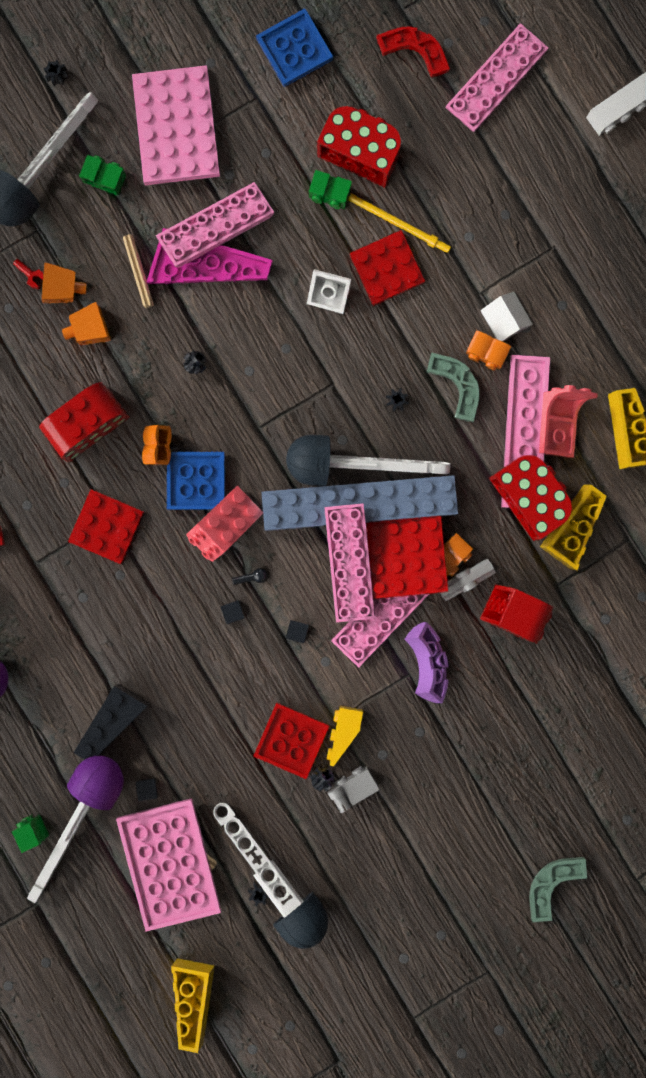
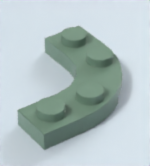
[427,353,479,423]
[529,857,587,922]

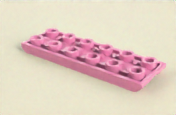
[445,23,548,132]
[156,182,274,268]
[324,503,375,622]
[331,594,429,667]

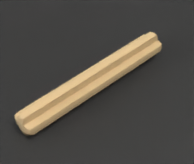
[123,234,154,308]

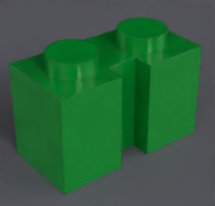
[79,155,126,196]
[309,170,352,209]
[12,814,49,853]

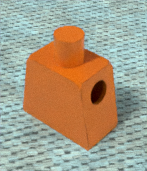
[41,263,86,304]
[62,302,111,345]

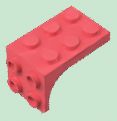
[539,385,598,458]
[186,485,263,562]

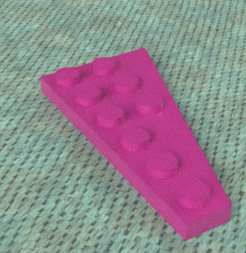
[147,228,273,284]

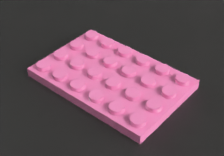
[132,65,220,185]
[116,798,221,931]

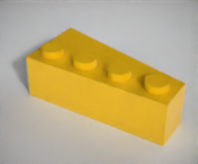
[608,388,646,469]
[540,485,607,570]
[171,958,214,1053]

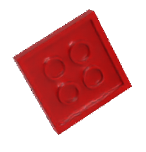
[350,230,425,306]
[68,489,144,564]
[253,702,329,779]

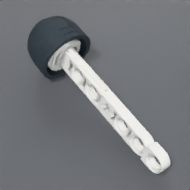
[0,92,98,226]
[286,435,450,486]
[213,803,328,949]

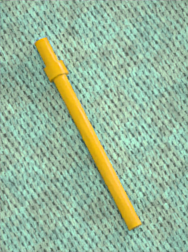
[348,193,451,254]

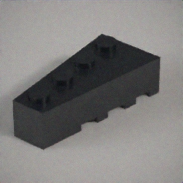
[73,684,151,760]

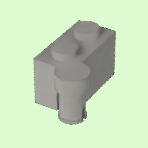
[327,766,379,813]

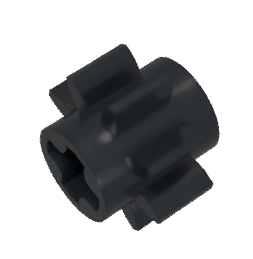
[43,60,68,86]
[183,350,207,375]
[386,388,409,412]
[310,767,335,792]
[248,881,270,906]

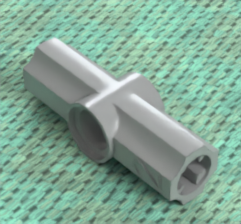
[440,559,496,601]

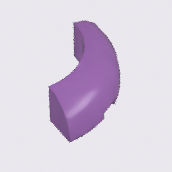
[404,622,448,703]

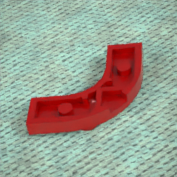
[377,27,450,78]

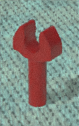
[13,259,44,289]

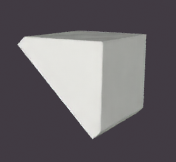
[307,269,351,314]
[481,292,533,342]

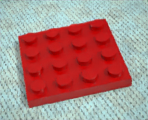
[365,516,449,600]

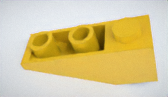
[327,706,363,766]

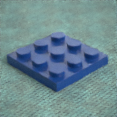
[256,8,333,87]
[167,452,225,510]

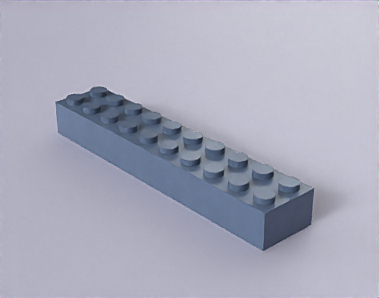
[262,476,458,531]

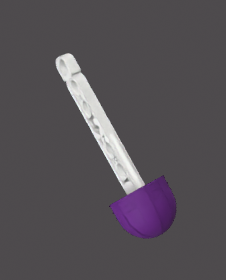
[27,756,124,904]

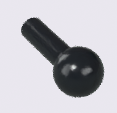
[232,568,268,585]

